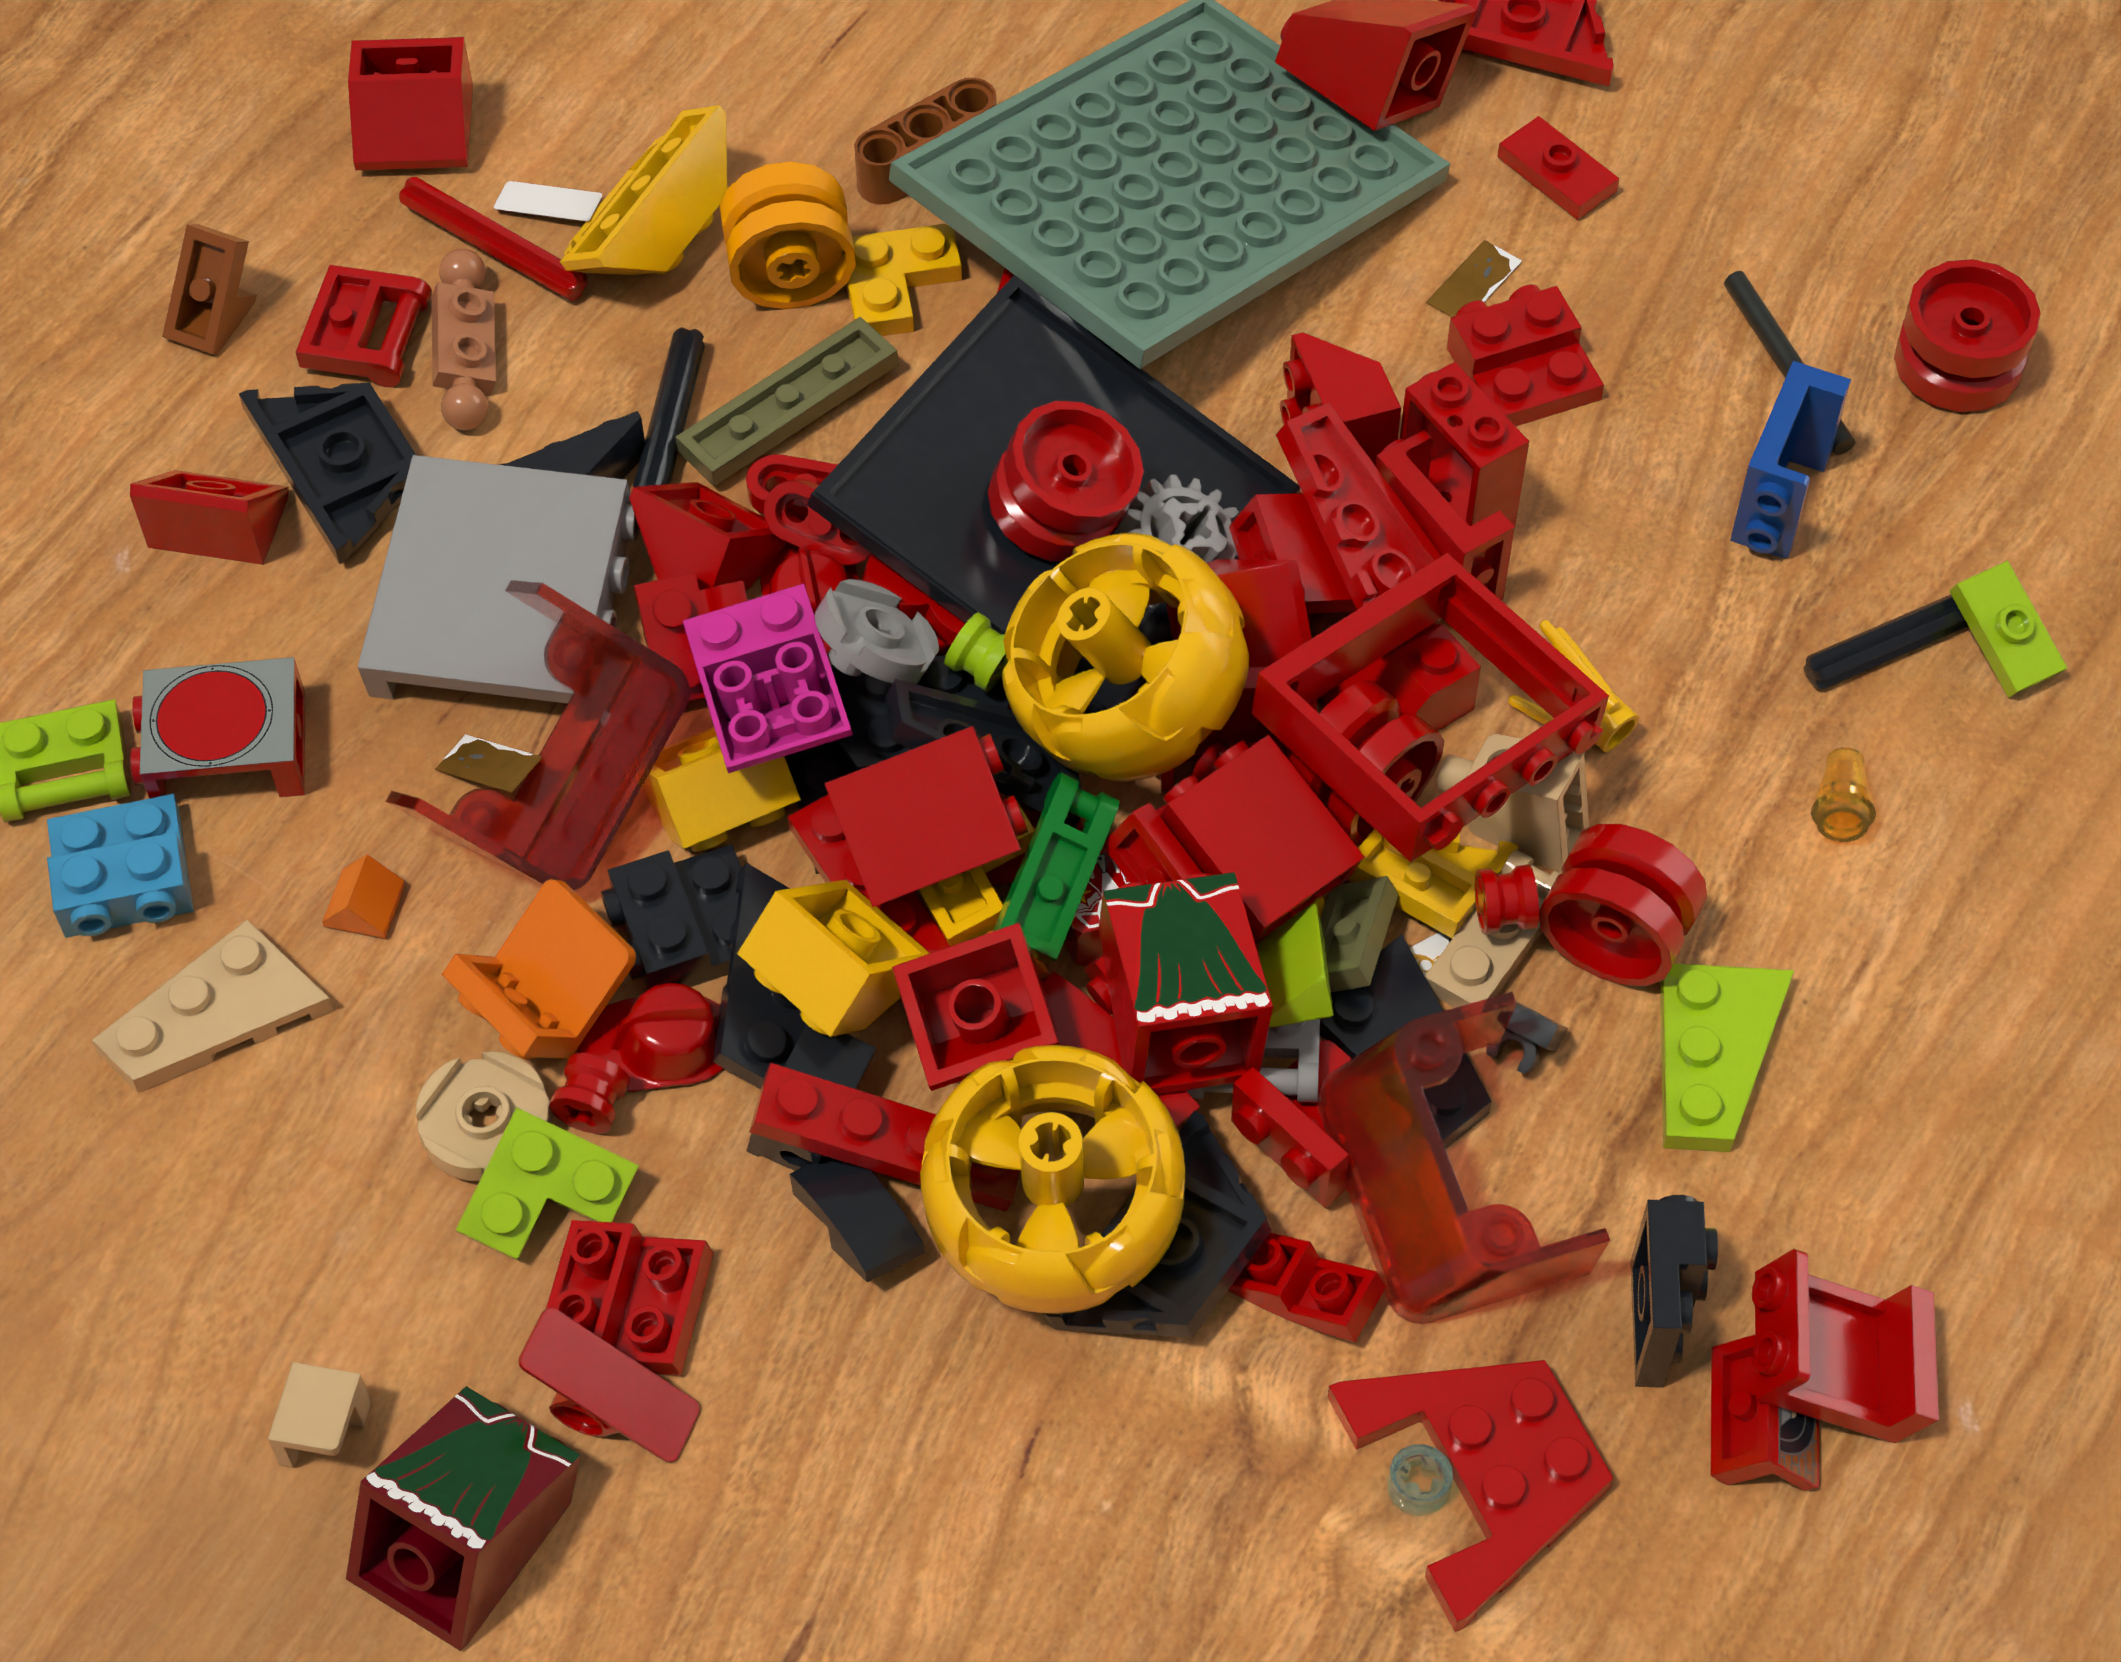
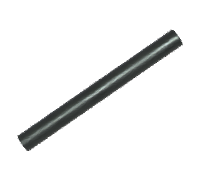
[1724,271,1856,455]

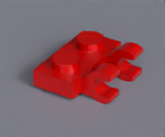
[633,572,748,707]

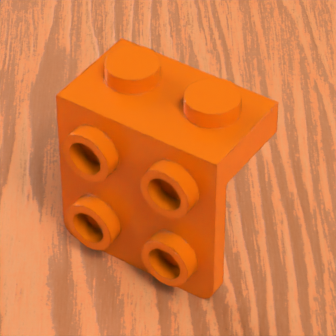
[441,879,636,1060]

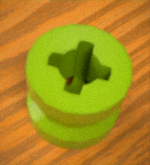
[944,612,1008,692]

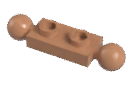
[432,249,496,431]

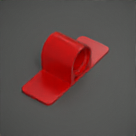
[518,1308,699,1462]

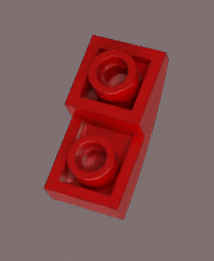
[1228,1233,1386,1342]

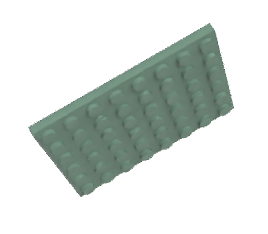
[889,0,1451,369]

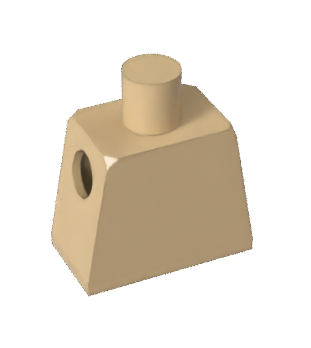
[1437,734,1589,873]

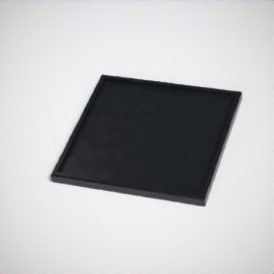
[807,275,1300,714]

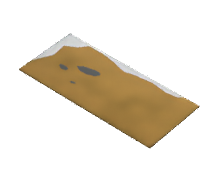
[1426,240,1522,317]
[435,734,543,793]

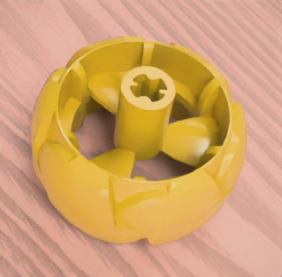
[1002,533,1249,782]
[920,1045,1185,1314]

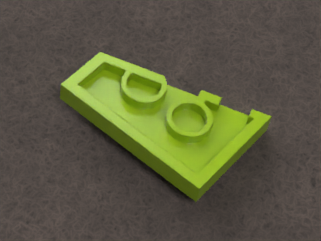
[1660,963,1794,1152]

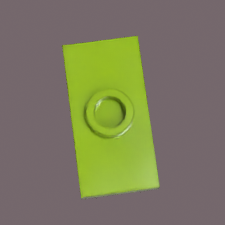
[1949,560,2068,698]

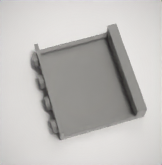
[358,455,640,723]

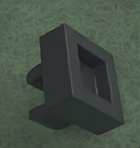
[1486,995,1568,1075]

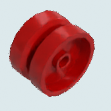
[1894,259,2041,412]
[988,401,1144,562]
[1289,681,1444,845]
[1539,824,1707,986]

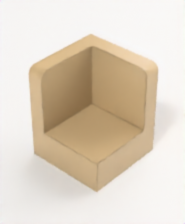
[268,1362,372,1467]

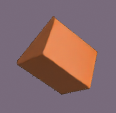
[322,854,405,939]

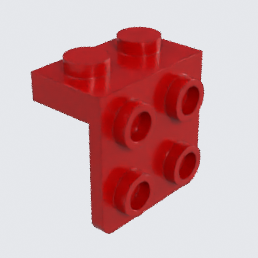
[1231,1040,1415,1208]

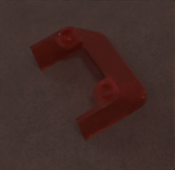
[385,580,690,891]
[1317,992,1611,1324]

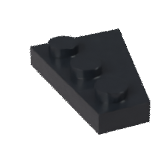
[1320,934,1492,1152]

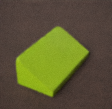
[1258,903,1334,1028]

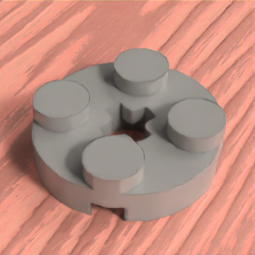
[814,579,939,684]

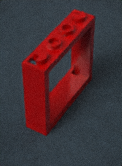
[1251,553,1609,862]

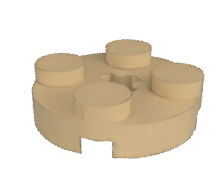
[416,1051,553,1181]

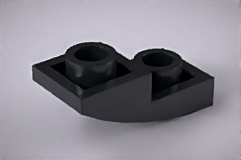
[789,1156,925,1282]

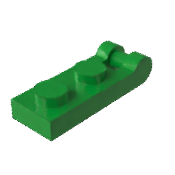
[993,772,1120,964]

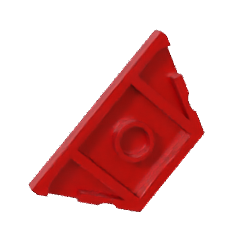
[1438,0,1614,86]

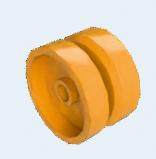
[720,161,856,309]

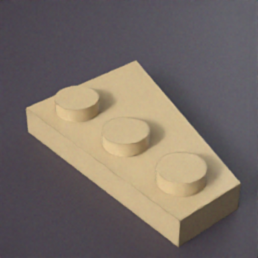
[92,920,334,1093]

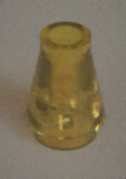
[1811,747,1876,842]

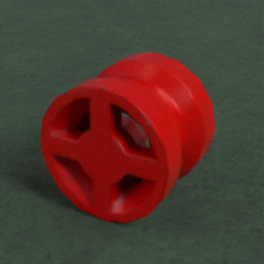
[1475,865,1539,935]
[549,1053,630,1134]

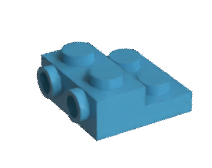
[47,794,194,938]

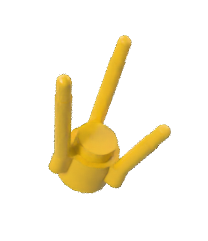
[1508,620,1639,752]

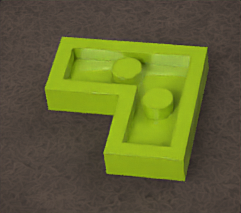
[455,1107,639,1261]

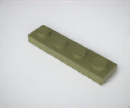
[676,317,898,487]

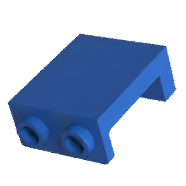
[1730,361,1851,558]

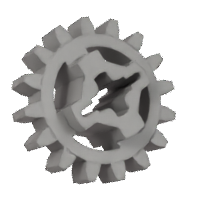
[1117,475,1239,563]

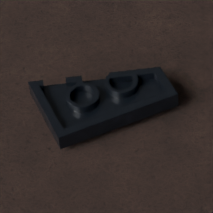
[885,679,1081,828]
[713,863,806,1090]

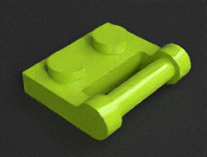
[0,699,132,822]

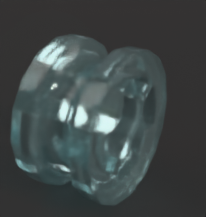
[1387,1444,1453,1516]

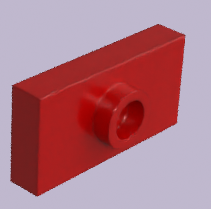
[1497,116,1619,220]

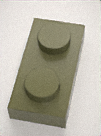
[1320,876,1398,992]

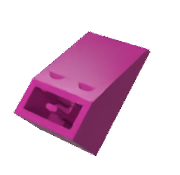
[683,584,853,773]

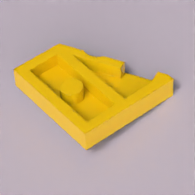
[1348,829,1519,938]

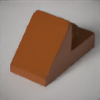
[162,224,257,354]

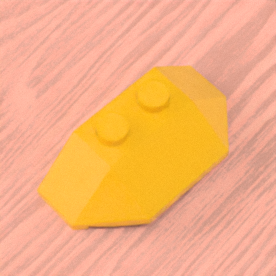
[560,105,727,275]

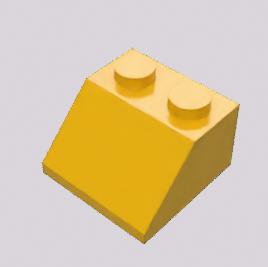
[630,727,800,851]
[737,880,930,1037]

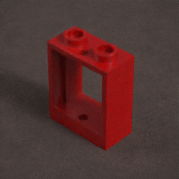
[1400,362,1529,532]

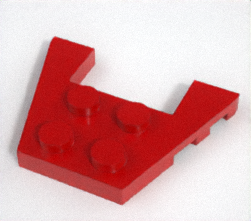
[1328,1360,1613,1632]

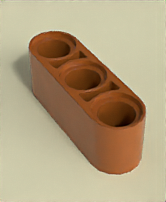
[854,78,997,204]

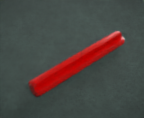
[399,177,588,301]

